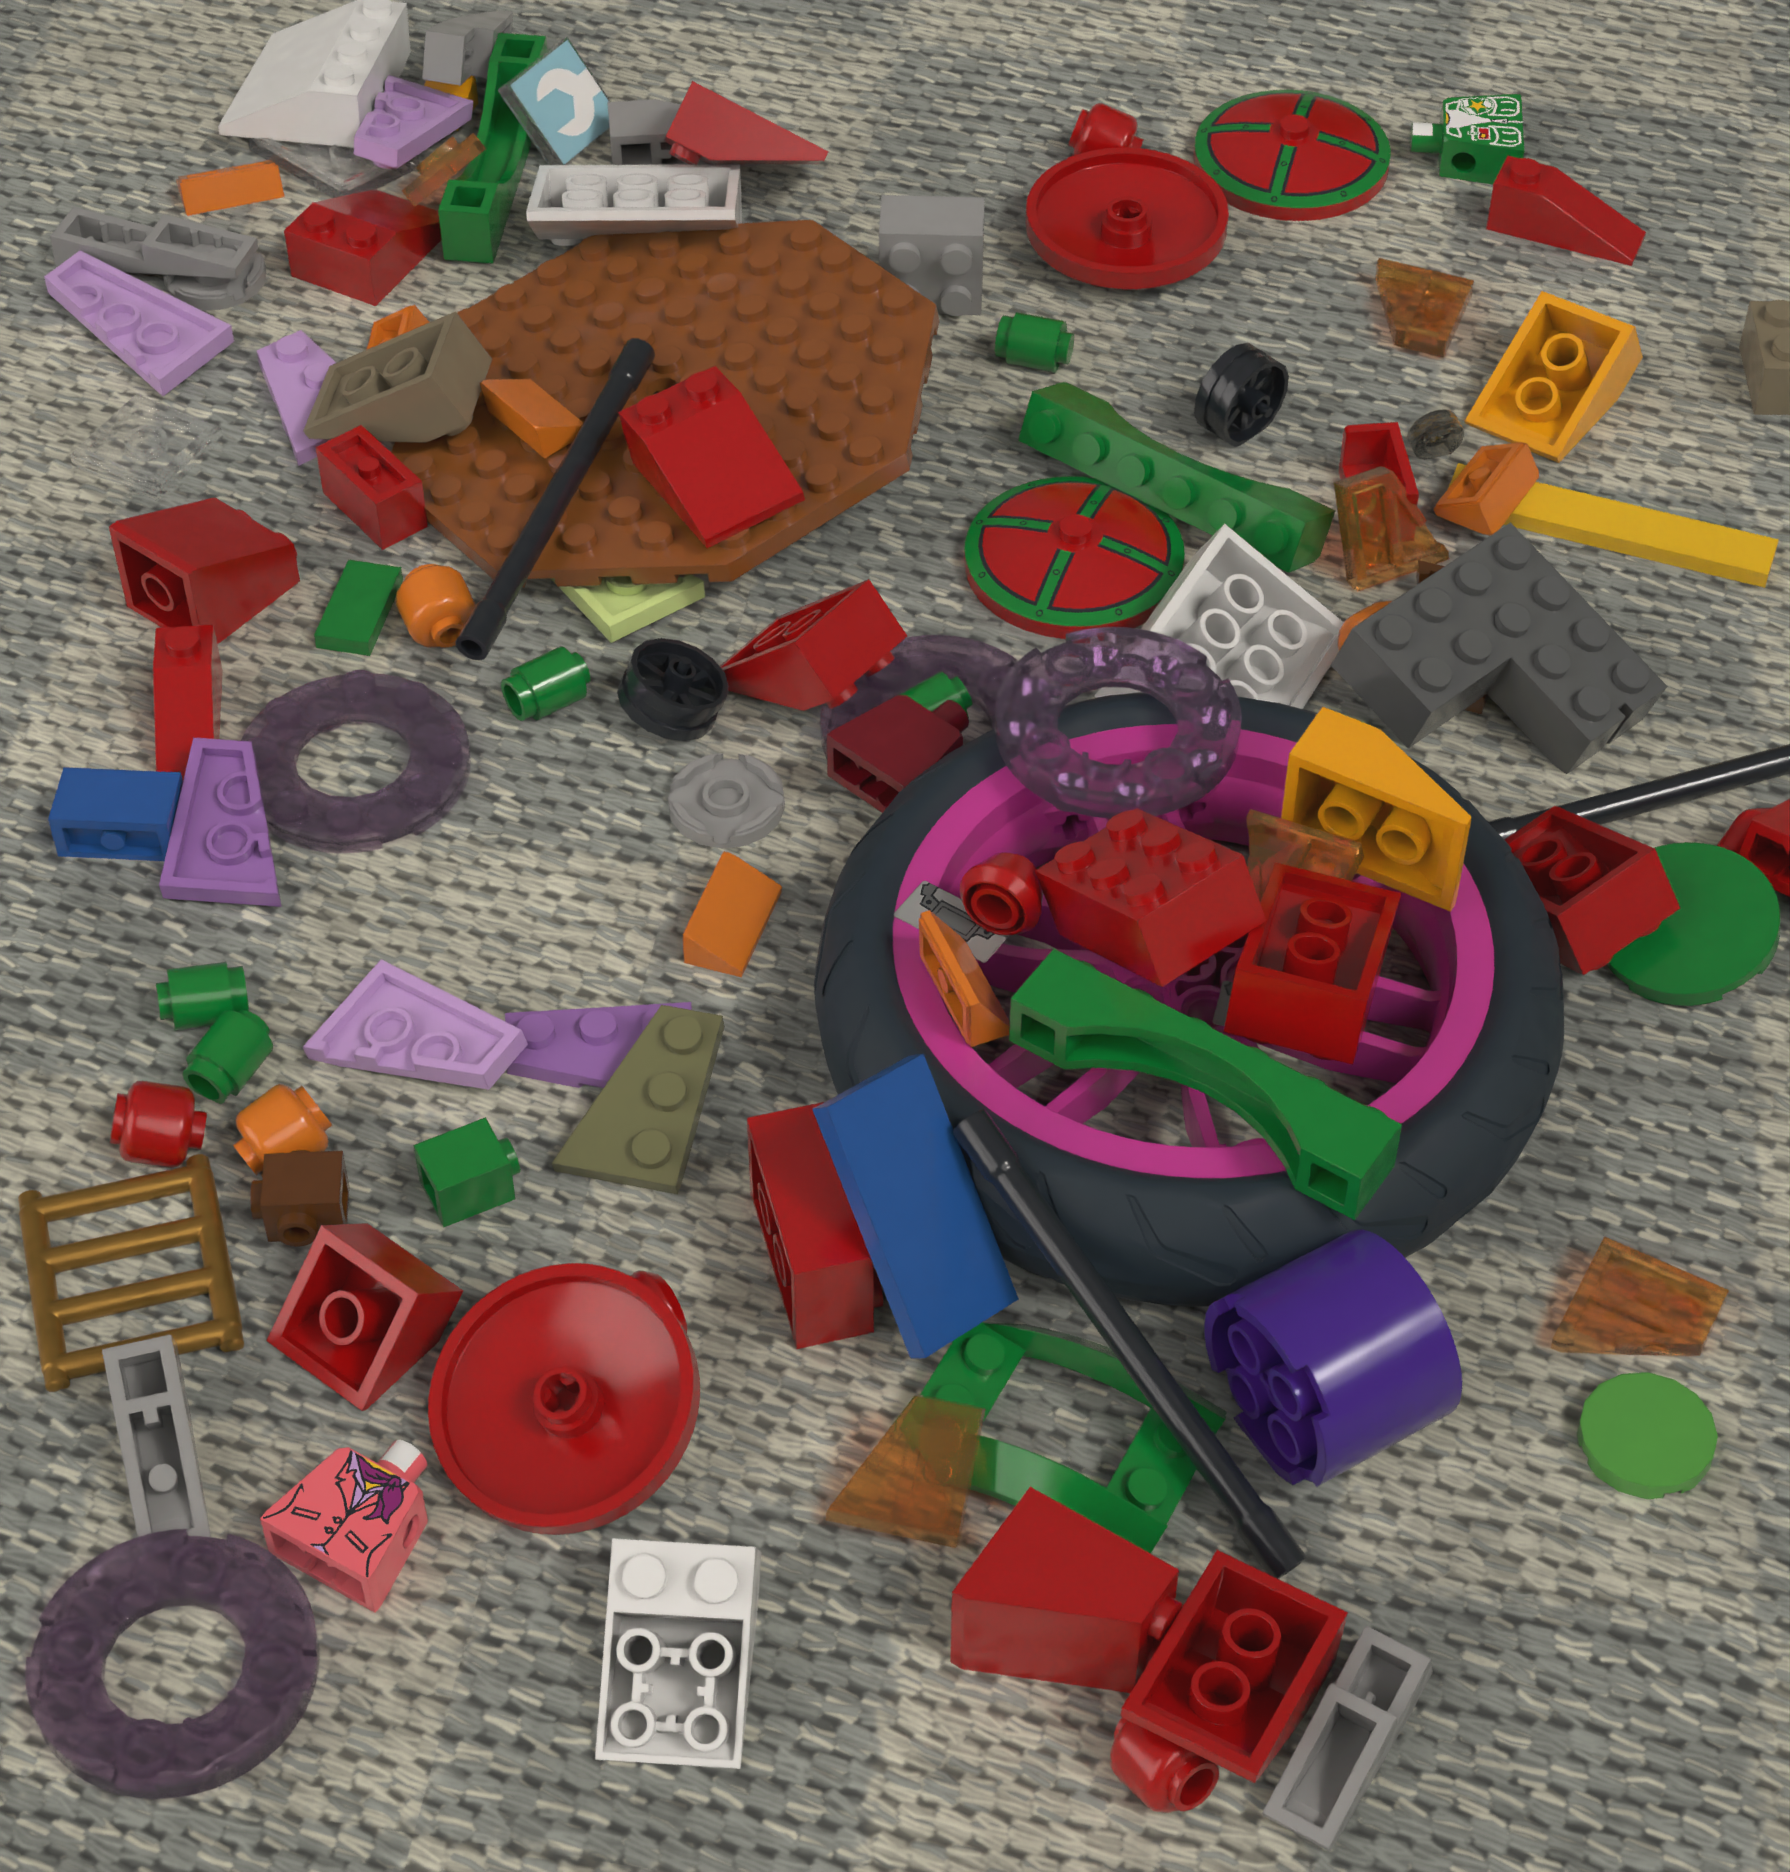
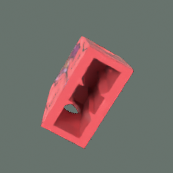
[260,1440,428,1613]

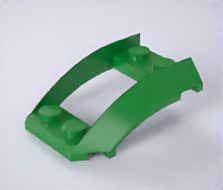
[901,1322,1227,1554]

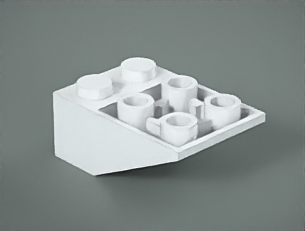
[595,1538,761,1769]

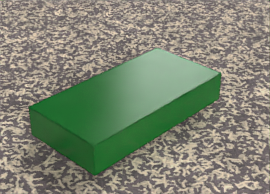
[314,559,403,656]

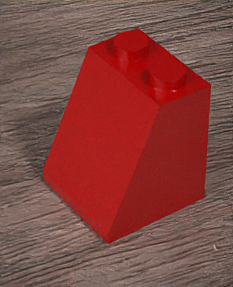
[109,497,300,645]
[950,1487,1182,1693]

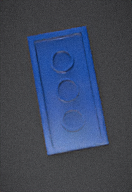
[812,1053,1019,1359]

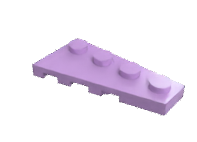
[44,251,234,396]

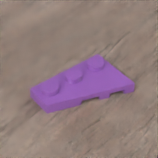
[159,738,282,907]
[505,1002,692,1088]

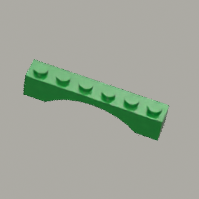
[438,33,548,264]
[1018,382,1335,573]
[1009,949,1402,1220]

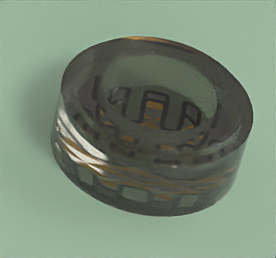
[1407,409,1464,460]

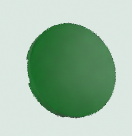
[1606,842,1781,1006]

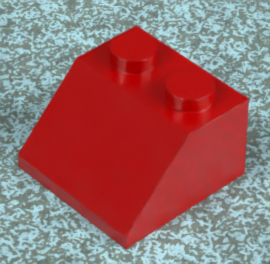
[266,1223,464,1411]

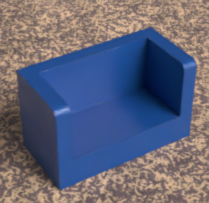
[48,767,183,861]

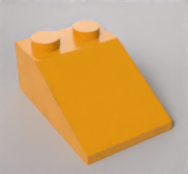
[1464,291,1643,463]
[1278,706,1472,912]

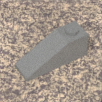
[608,99,760,167]
[102,1334,211,1555]

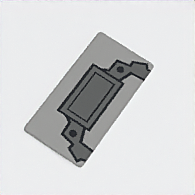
[894,881,1009,963]

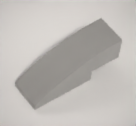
[422,10,514,86]
[1262,1625,1433,1852]

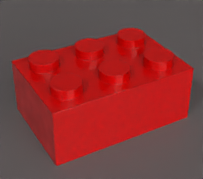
[1035,808,1266,987]
[747,1102,883,1349]

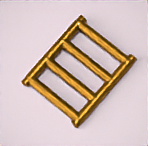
[18,1154,244,1392]

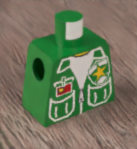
[1410,94,1524,185]

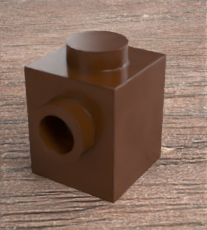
[250,1150,350,1247]

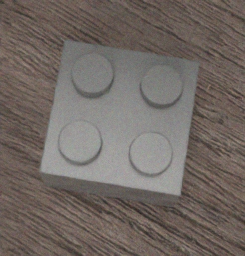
[879,195,985,316]

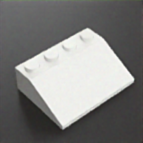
[218,0,410,148]
[526,164,742,246]
[1094,524,1344,709]

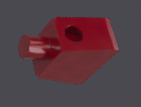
[827,695,969,813]

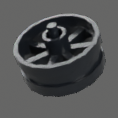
[1194,343,1289,447]
[617,638,729,741]

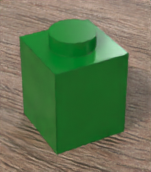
[413,1117,520,1227]

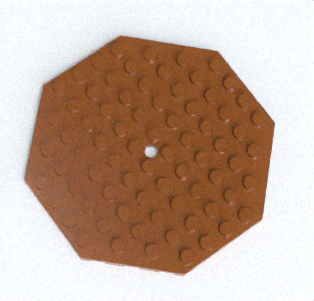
[391,220,940,588]

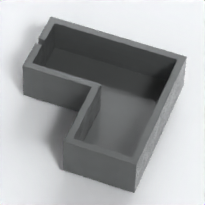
[1331,522,1668,774]

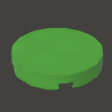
[1577,1372,1718,1499]

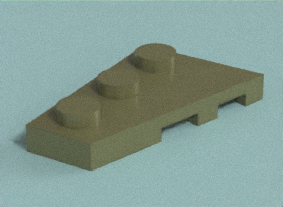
[552,1005,725,1194]

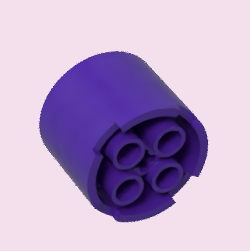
[1204,1229,1462,1487]

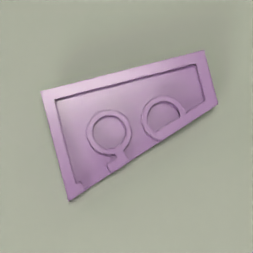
[354,75,473,169]
[257,330,336,466]
[302,959,528,1090]

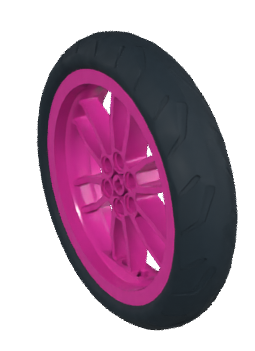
[814,691,1564,1307]

